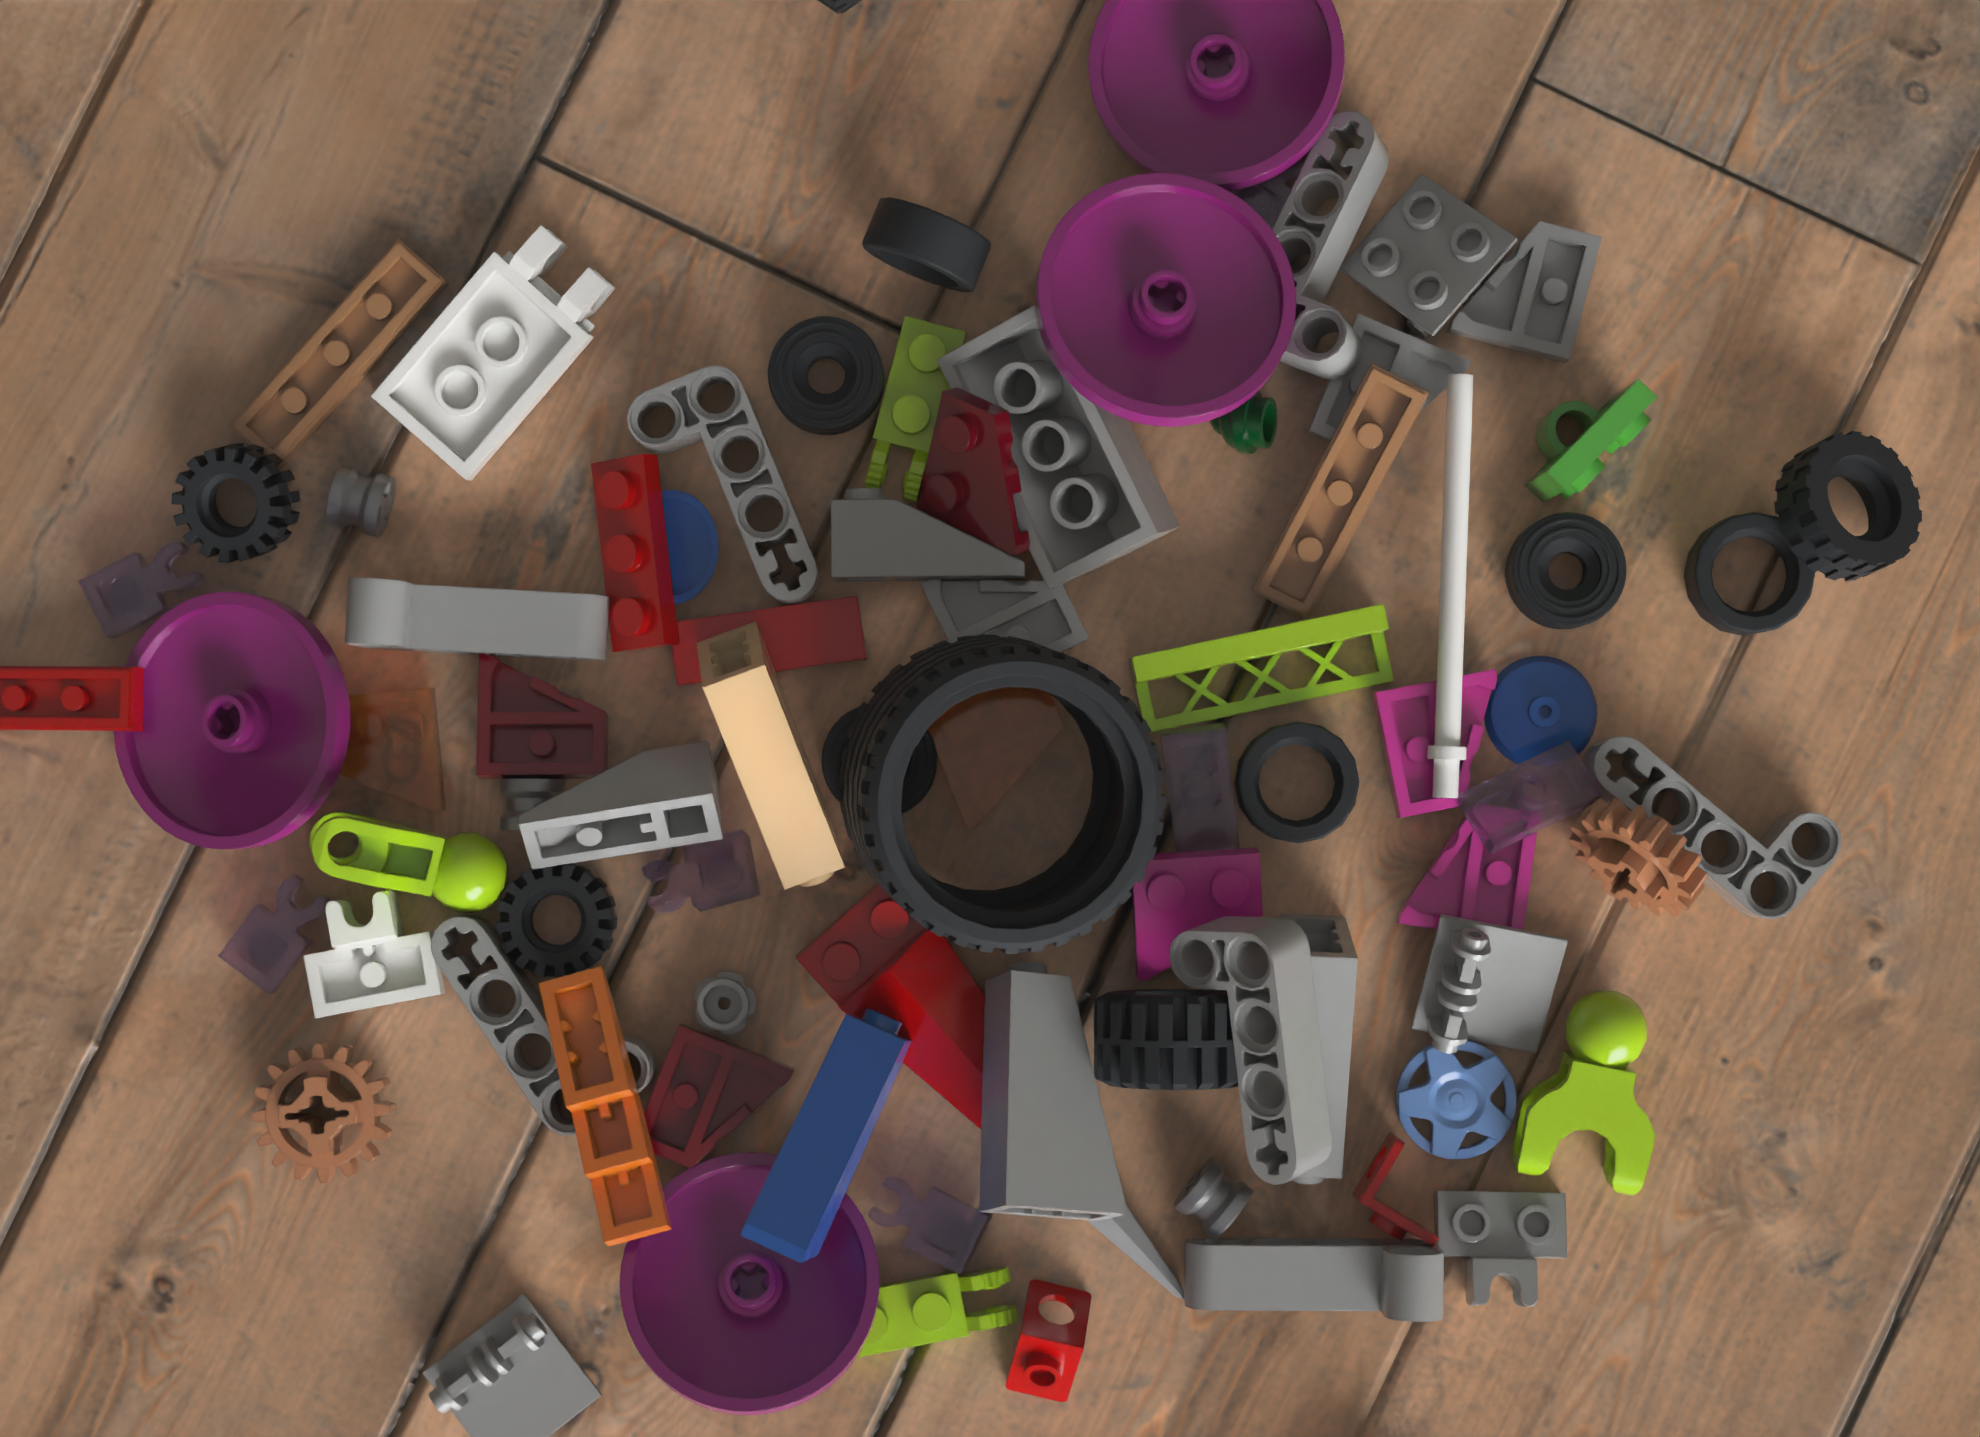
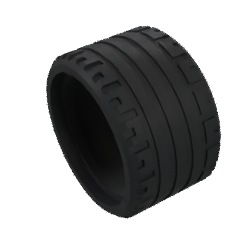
[839,634,1166,954]

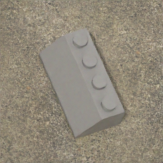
[937,305,1180,589]

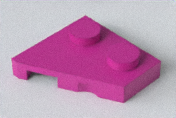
[1372,669,1497,818]
[1396,805,1540,930]
[1132,847,1263,981]

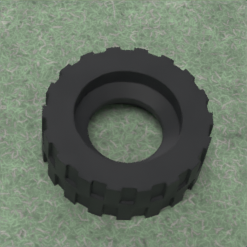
[1774,431,1922,581]

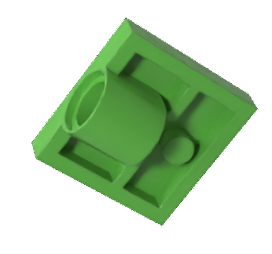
[1525,379,1657,503]

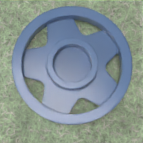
[1395,1040,1516,1159]

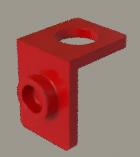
[1352,1132,1439,1246]
[1005,1279,1092,1402]

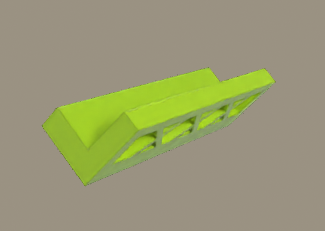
[1129,604,1394,733]

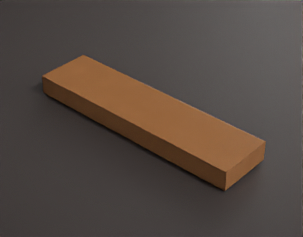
[228,238,449,471]
[1252,362,1429,620]

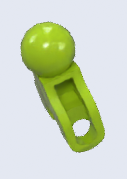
[309,811,509,913]
[1511,991,1655,1196]

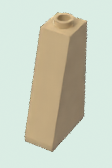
[696,621,845,890]

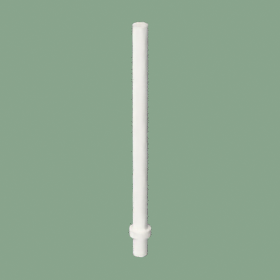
[1427,374,1473,798]

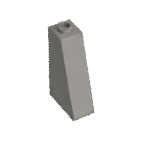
[1282,914,1358,1184]
[979,962,1126,1221]

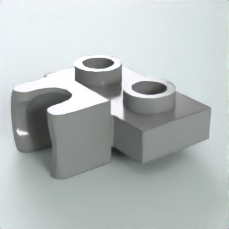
[1434,1191,1567,1307]

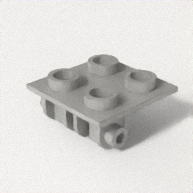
[1339,174,1518,339]
[1411,914,1568,1054]
[422,1293,602,1437]

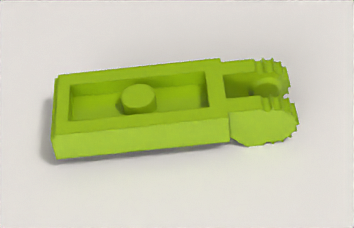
[864,316,967,503]
[856,1266,1019,1358]

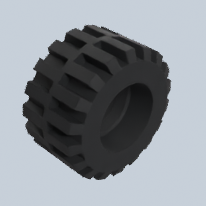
[1094,989,1239,1090]

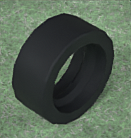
[862,197,991,292]
[1684,512,1815,636]
[1234,721,1360,843]

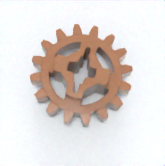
[1569,798,1707,917]
[251,1041,396,1183]

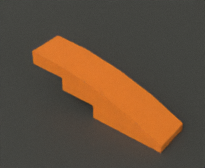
[539,966,672,1246]

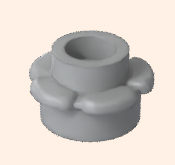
[694,971,756,1035]

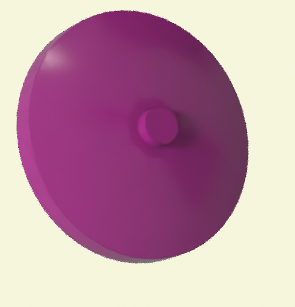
[1088,0,1346,191]
[1035,173,1296,427]
[113,591,350,849]
[620,1152,880,1415]

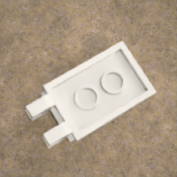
[371,225,615,481]

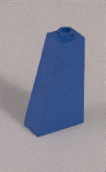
[740,1008,912,1263]

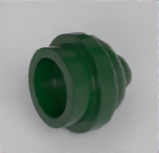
[1210,391,1277,454]

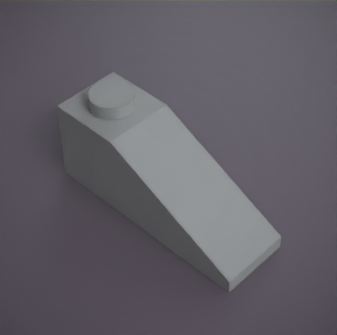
[831,488,1025,582]
[518,741,723,870]

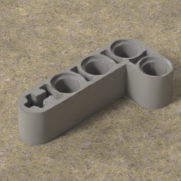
[1272,111,1390,380]
[627,365,821,605]
[345,577,610,661]
[1582,736,1842,920]
[431,915,657,1135]
[1169,916,1332,1185]
[1185,1238,1444,1322]

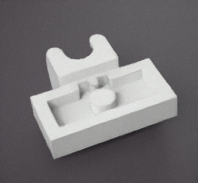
[303,890,445,1018]

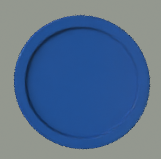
[662,490,719,604]
[1484,656,1597,769]

